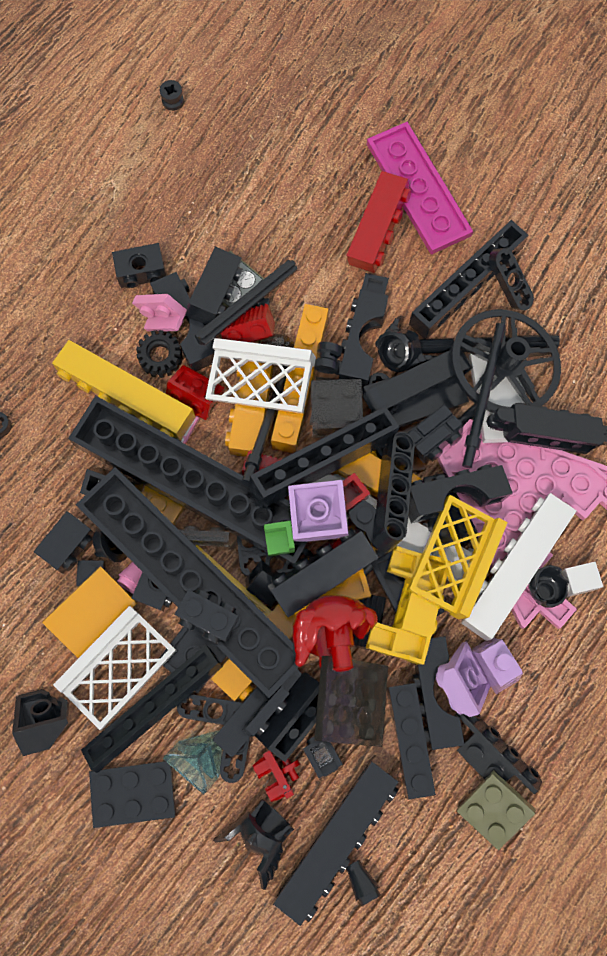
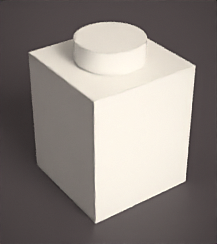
[561,562,603,597]

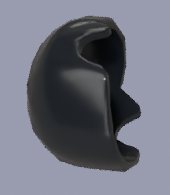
[528,565,569,608]

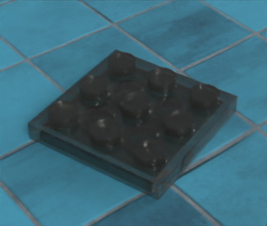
[314,656,388,747]

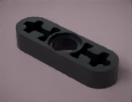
[489,248,534,311]

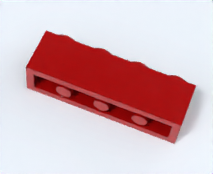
[346,171,411,273]

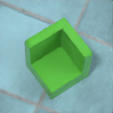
[264,521,295,556]

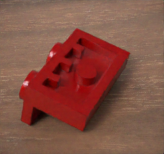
[165,365,225,420]

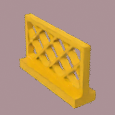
[407,495,508,620]

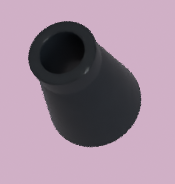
[346,860,381,907]

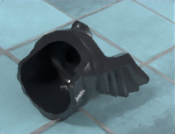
[375,316,437,372]
[213,799,294,890]

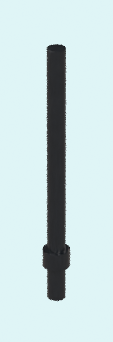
[462,323,506,468]
[241,366,289,486]

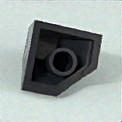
[12,689,69,756]

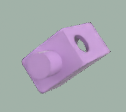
[471,638,523,694]

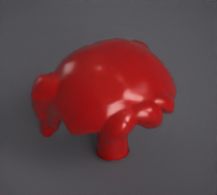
[292,595,378,672]

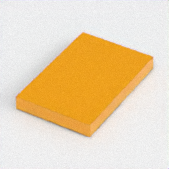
[42,566,137,658]

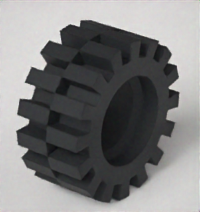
[136,330,182,378]

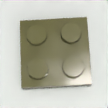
[457,770,536,851]

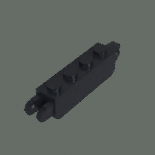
[486,403,607,454]

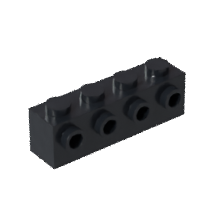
[268,528,378,617]

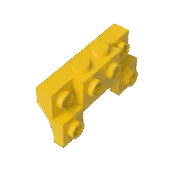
[366,546,451,665]

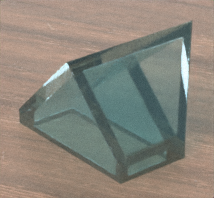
[163,730,222,795]

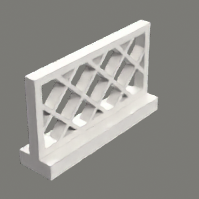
[206,338,316,413]
[53,606,177,730]

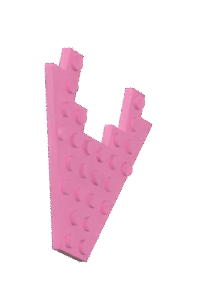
[437,419,607,629]

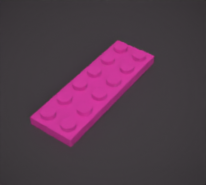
[366,122,473,255]

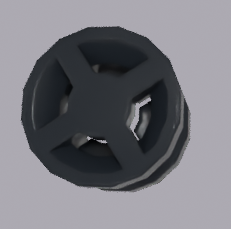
[159,80,184,111]

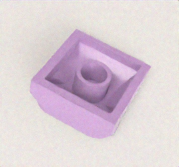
[288,480,348,542]
[436,641,491,717]

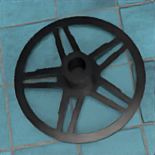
[451,309,561,414]

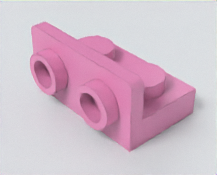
[132,294,187,331]

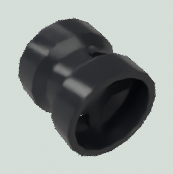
[313,342,342,374]

